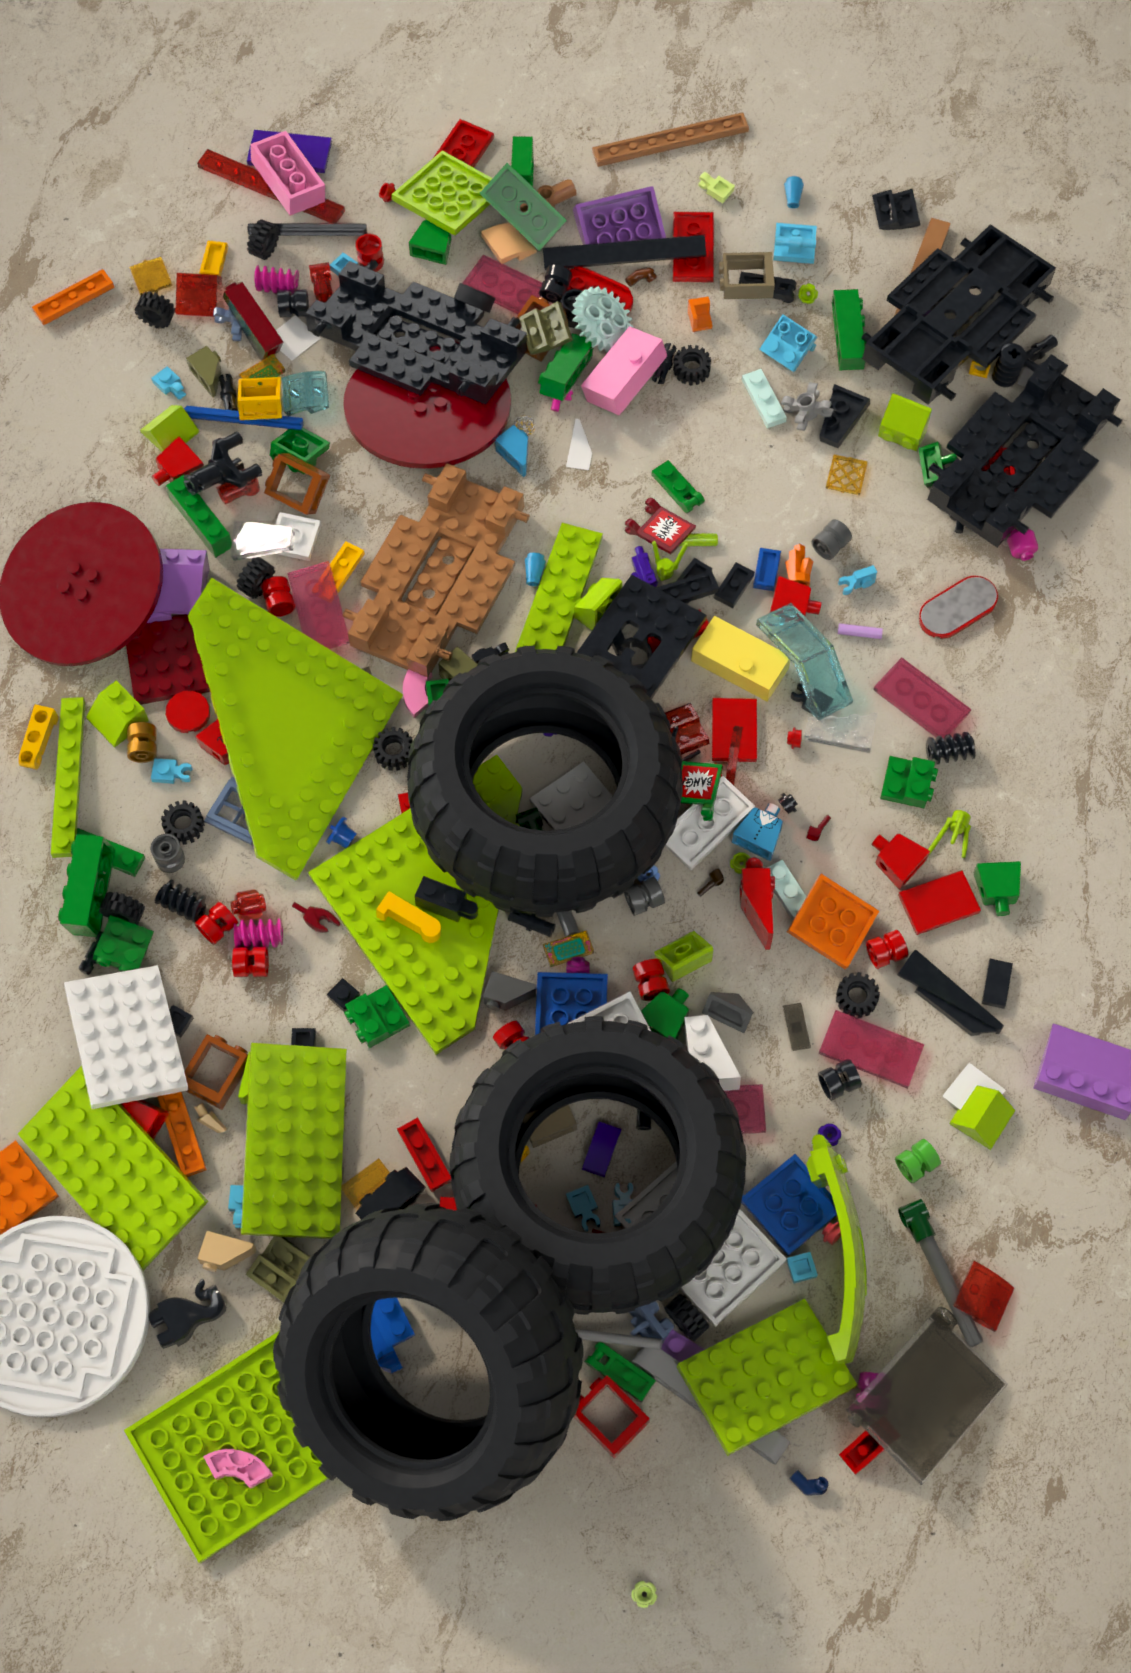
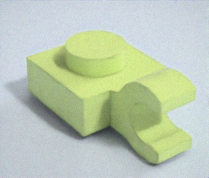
[698,172,735,204]

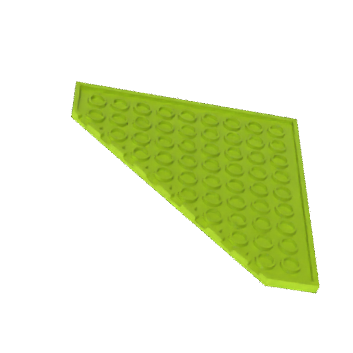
[188,577,403,881]
[308,755,523,1055]

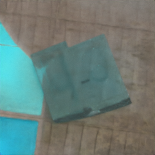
[282,371,329,416]

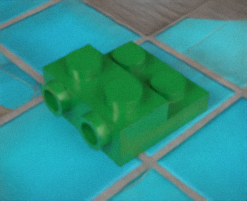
[269,428,330,475]
[880,756,938,809]
[93,915,154,972]
[344,985,410,1049]

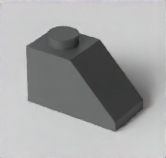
[483,971,537,1011]

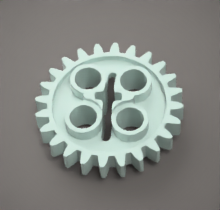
[572,286,633,353]

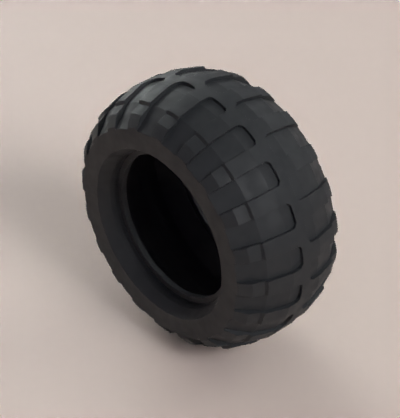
[407,646,683,917]
[449,1016,747,1315]
[273,1203,584,1521]

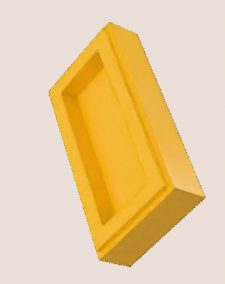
[199,240,228,280]

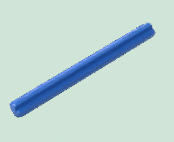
[184,406,304,430]

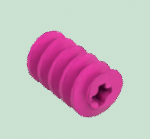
[254,265,299,294]
[234,918,283,948]

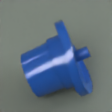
[326,817,357,849]

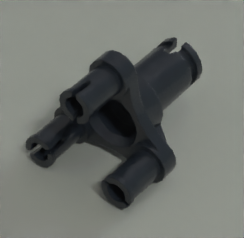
[183,431,262,495]

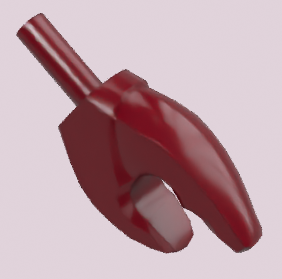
[292,902,340,933]

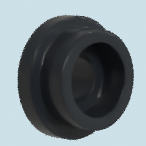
[778,793,798,814]

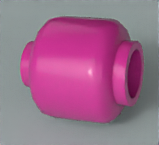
[1007,529,1039,561]

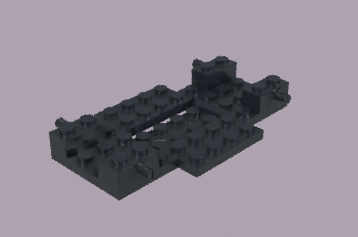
[861,224,1056,405]
[306,259,527,405]
[927,354,1123,548]

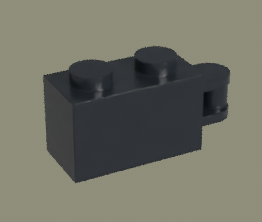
[415,876,478,922]

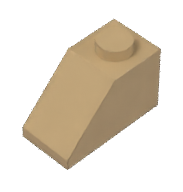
[197,1231,257,1272]

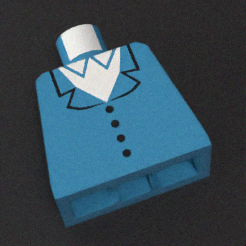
[732,803,783,861]

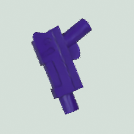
[632,546,658,587]

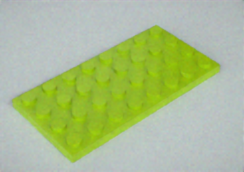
[241,1043,346,1239]
[18,1065,209,1271]

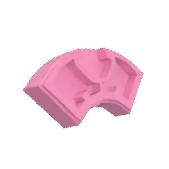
[403,670,433,718]
[203,1449,273,1489]

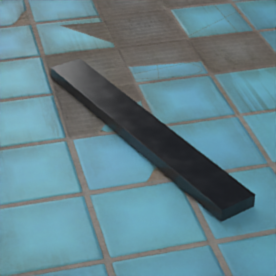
[543,235,706,270]

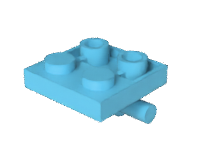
[773,223,817,264]
[759,314,817,372]

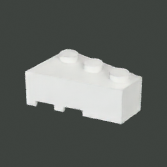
[684,1015,741,1091]

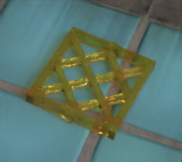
[826,455,868,495]

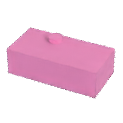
[251,131,325,216]
[581,326,667,416]

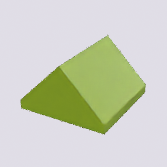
[140,405,199,452]
[654,931,714,982]
[949,1085,1016,1150]

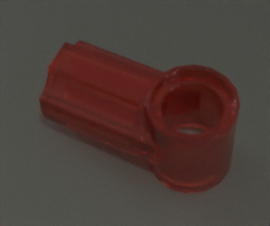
[309,262,333,303]
[216,469,260,505]

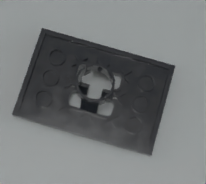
[577,574,707,700]

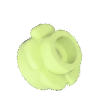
[631,1581,657,1608]

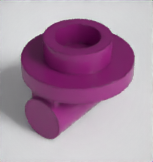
[566,957,590,974]

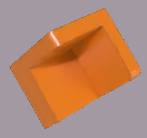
[688,296,713,332]

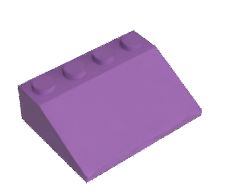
[573,186,666,245]
[153,548,210,615]
[1033,1023,1131,1120]

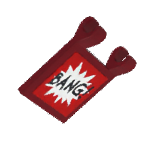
[625,497,696,555]

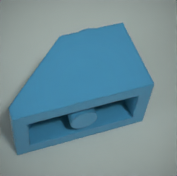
[495,425,528,477]

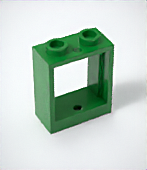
[511,136,534,187]

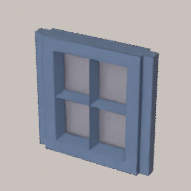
[204,777,253,845]

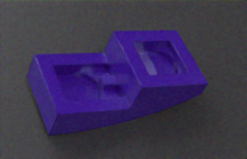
[582,1122,622,1178]

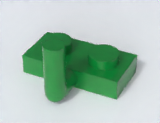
[918,441,960,488]

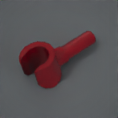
[806,815,831,841]

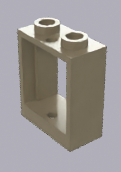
[718,252,775,299]

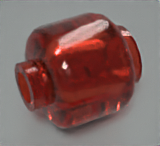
[230,889,266,921]

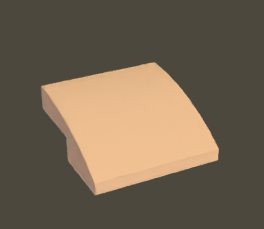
[481,222,537,264]

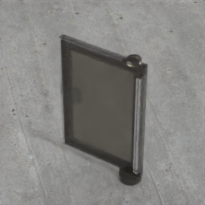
[846,1307,1008,1485]

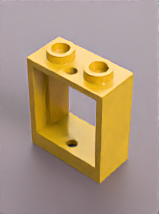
[238,377,282,420]

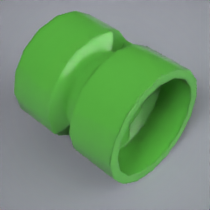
[895,1139,941,1183]

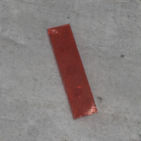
[726,726,743,786]

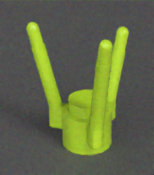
[652,541,688,581]
[928,810,971,858]

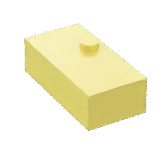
[691,616,791,702]

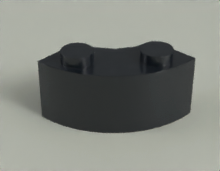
[355,1167,426,1220]

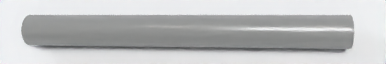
[575,1328,662,1349]

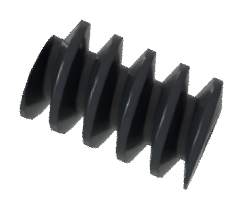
[992,343,1027,388]
[926,732,976,764]
[155,879,206,923]

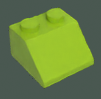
[878,393,932,452]
[574,578,622,630]
[86,680,149,748]

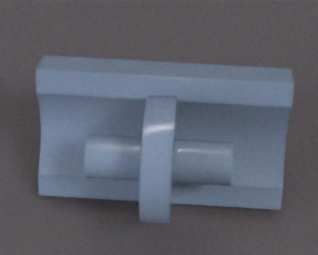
[629,1301,674,1343]

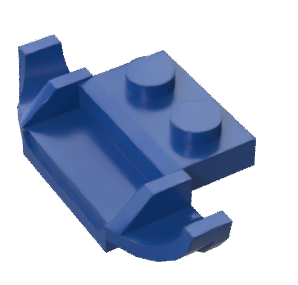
[371,1298,415,1374]

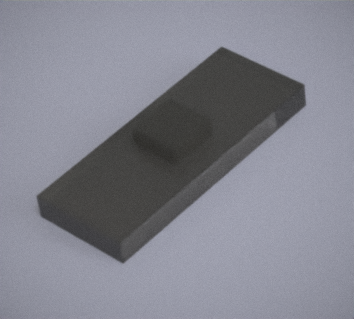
[782,1003,811,1051]

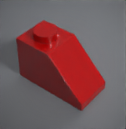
[839,1416,900,1475]

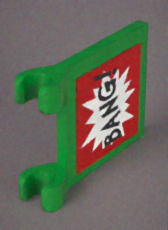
[681,761,723,821]

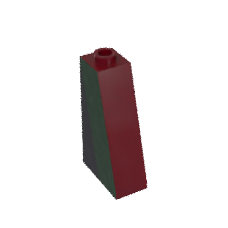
[223,282,284,362]

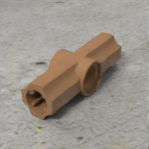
[520,179,577,212]

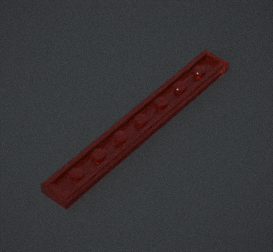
[197,149,345,223]

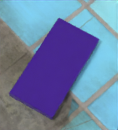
[247,130,332,173]

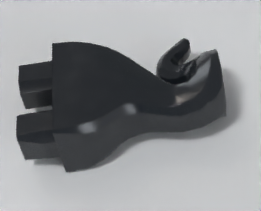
[149,1279,227,1349]

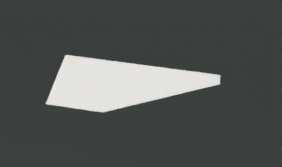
[566,419,592,470]

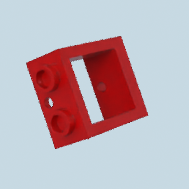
[574,1375,650,1458]

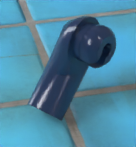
[790,1470,829,1496]

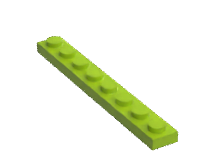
[51,697,85,858]

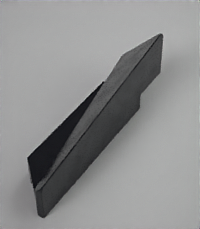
[898,950,1004,1036]

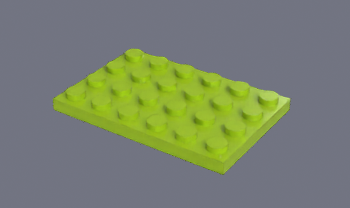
[676,1299,857,1456]

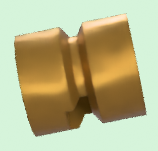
[127,722,157,763]

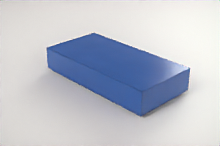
[753,548,781,592]

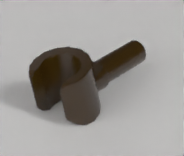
[697,869,724,897]

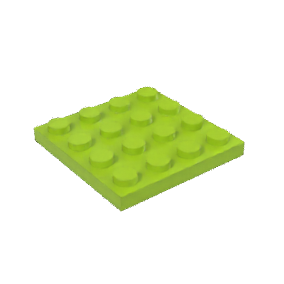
[392,151,493,236]

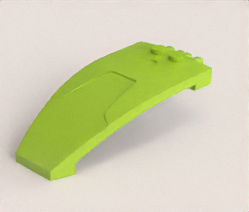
[806,1134,867,1364]

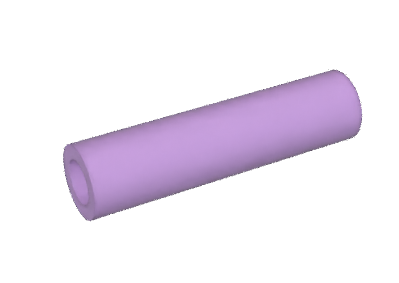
[838,623,883,639]

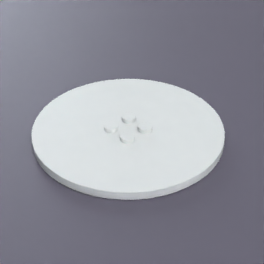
[0,1216,150,1417]

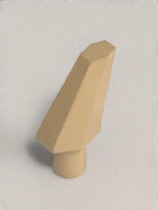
[194,1102,227,1133]

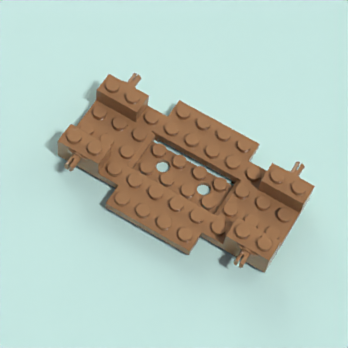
[343,463,530,677]

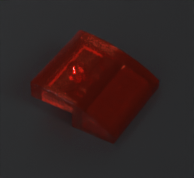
[665,703,710,755]
[953,1261,1014,1332]

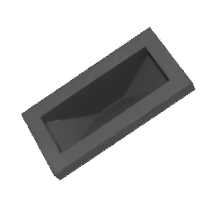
[702,992,754,1033]

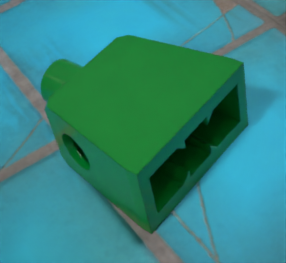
[409,220,452,265]
[973,861,1021,916]
[641,988,689,1039]

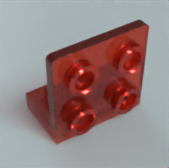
[175,273,222,317]

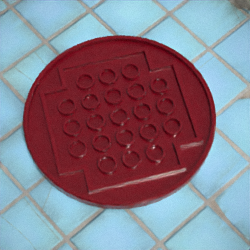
[343,341,511,469]
[0,502,163,666]

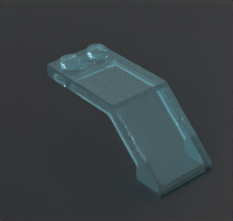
[756,603,853,720]

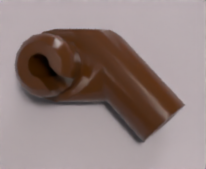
[625,268,657,287]

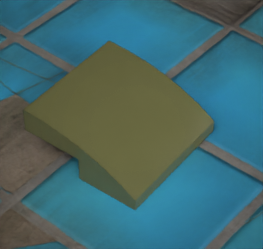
[519,301,573,355]
[246,1236,311,1302]

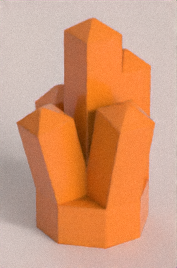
[785,543,814,586]

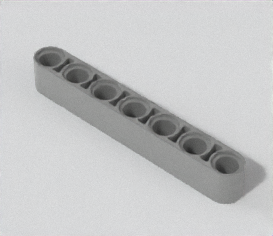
[632,1347,790,1464]

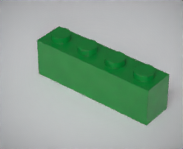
[831,289,866,371]
[538,333,594,401]
[165,475,233,558]

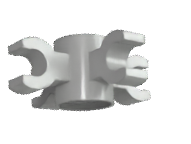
[781,383,833,431]

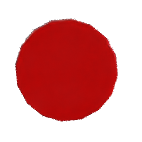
[165,691,210,733]

